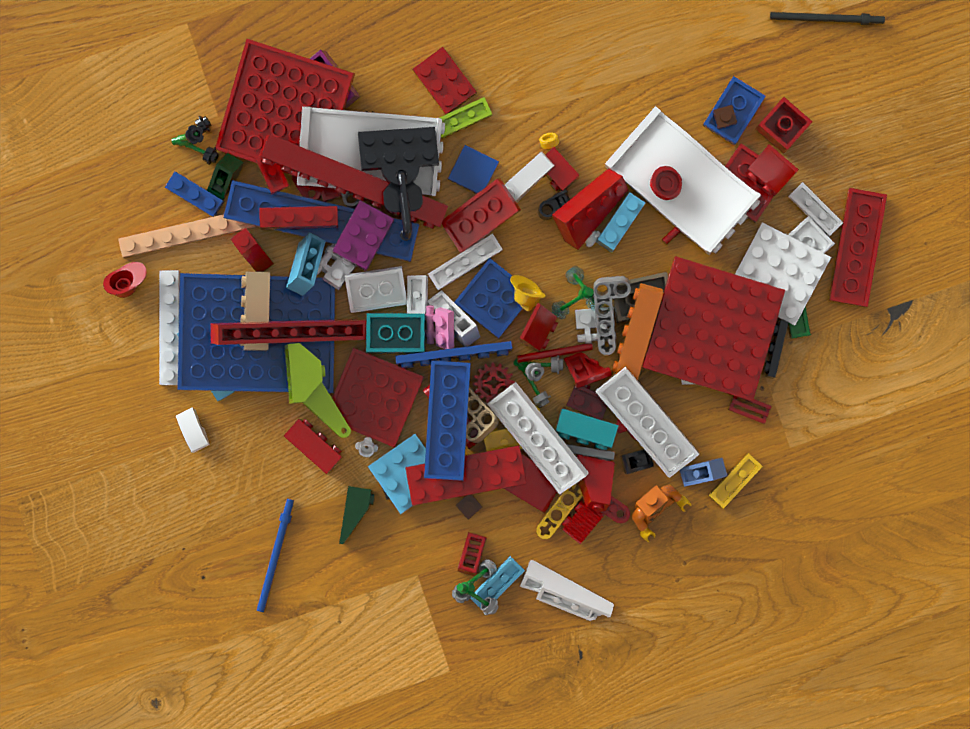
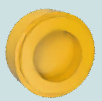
[539,133,559,149]

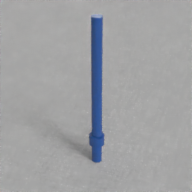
[257,499,294,612]

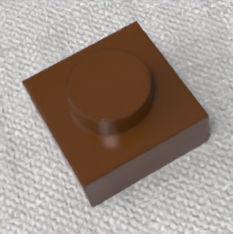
[713,105,737,129]
[456,495,482,520]

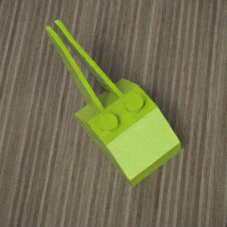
[284,343,351,438]

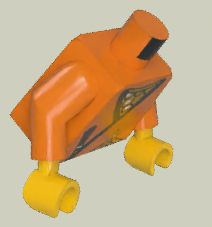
[632,485,692,542]

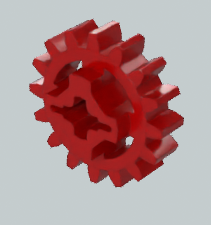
[473,362,515,403]

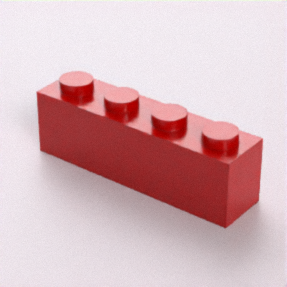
[259,206,338,230]

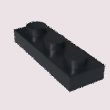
[763,320,788,379]

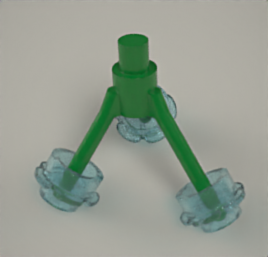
[552,266,604,319]

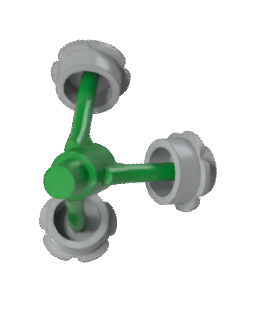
[513,355,563,408]
[452,559,498,615]

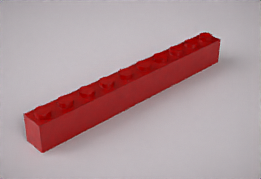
[259,134,448,229]

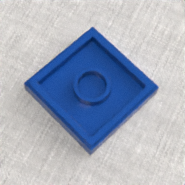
[448,145,499,194]

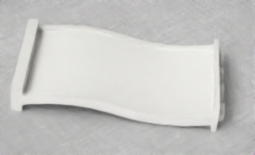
[297,106,445,196]
[605,106,761,255]

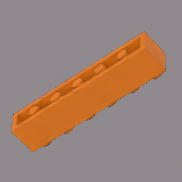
[609,283,663,380]

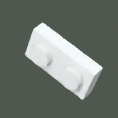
[407,275,428,314]

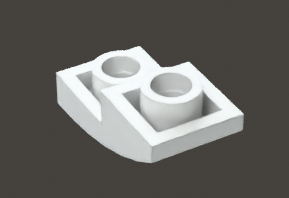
[176,408,210,453]

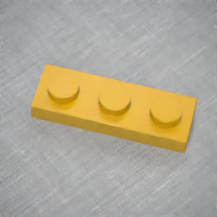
[709,453,763,509]

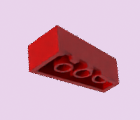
[552,168,628,250]

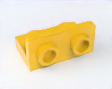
[484,427,523,451]

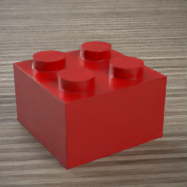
[756,97,813,154]

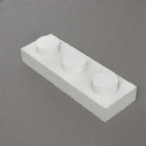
[788,182,843,237]

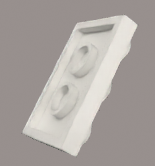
[345,266,407,313]

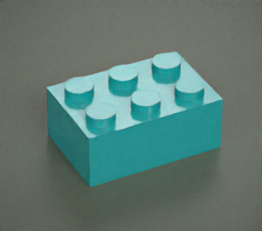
[366,313,425,354]
[555,409,619,451]

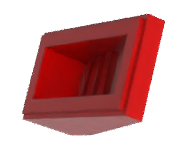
[458,532,487,576]

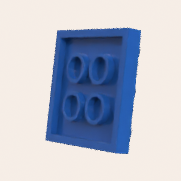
[454,258,523,339]

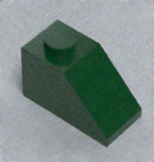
[207,153,244,200]

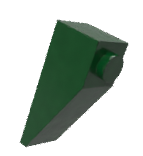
[339,486,375,544]

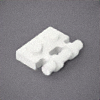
[317,244,356,290]
[575,307,616,344]

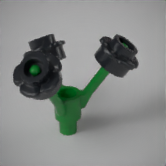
[172,116,219,165]

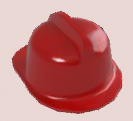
[103,262,147,298]

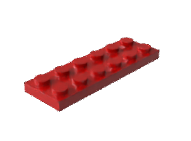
[829,188,887,307]
[405,445,527,506]

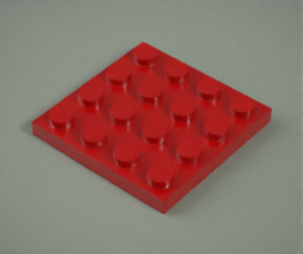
[332,348,424,448]

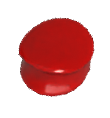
[650,166,682,200]

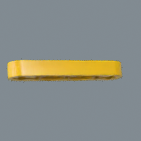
[536,484,582,539]

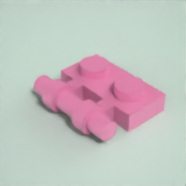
[425,305,454,349]

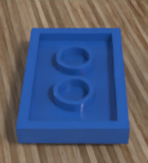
[703,76,766,145]

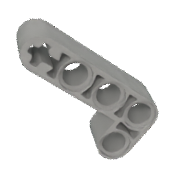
[594,276,631,355]

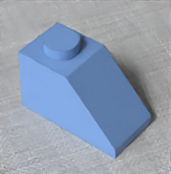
[680,458,727,487]

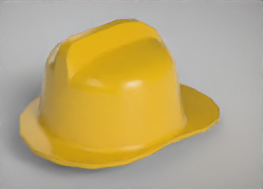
[510,275,546,311]

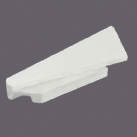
[520,560,614,621]

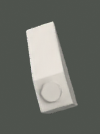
[505,152,555,203]
[428,290,480,347]

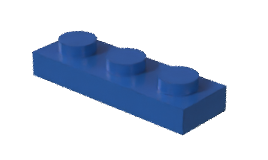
[165,171,224,217]

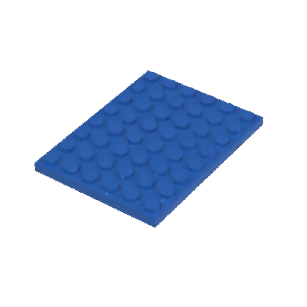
[177,273,335,393]

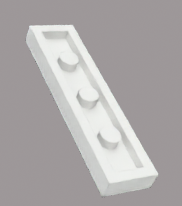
[428,233,503,291]

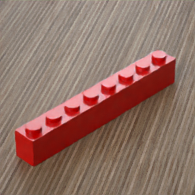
[211,319,366,345]

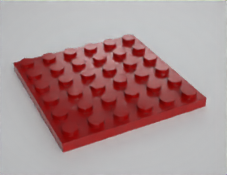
[215,39,355,176]
[641,256,785,401]

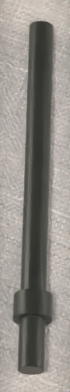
[770,12,885,25]

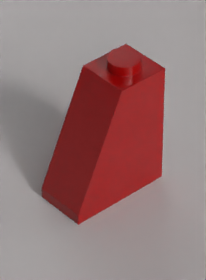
[230,228,274,272]
[576,454,615,512]

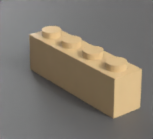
[240,272,270,351]

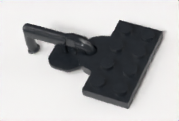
[358,127,439,241]

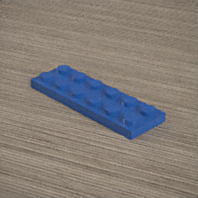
[395,341,512,369]
[424,361,471,480]

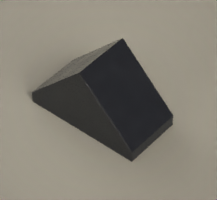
[620,449,654,474]

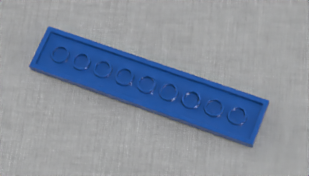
[223,180,419,262]

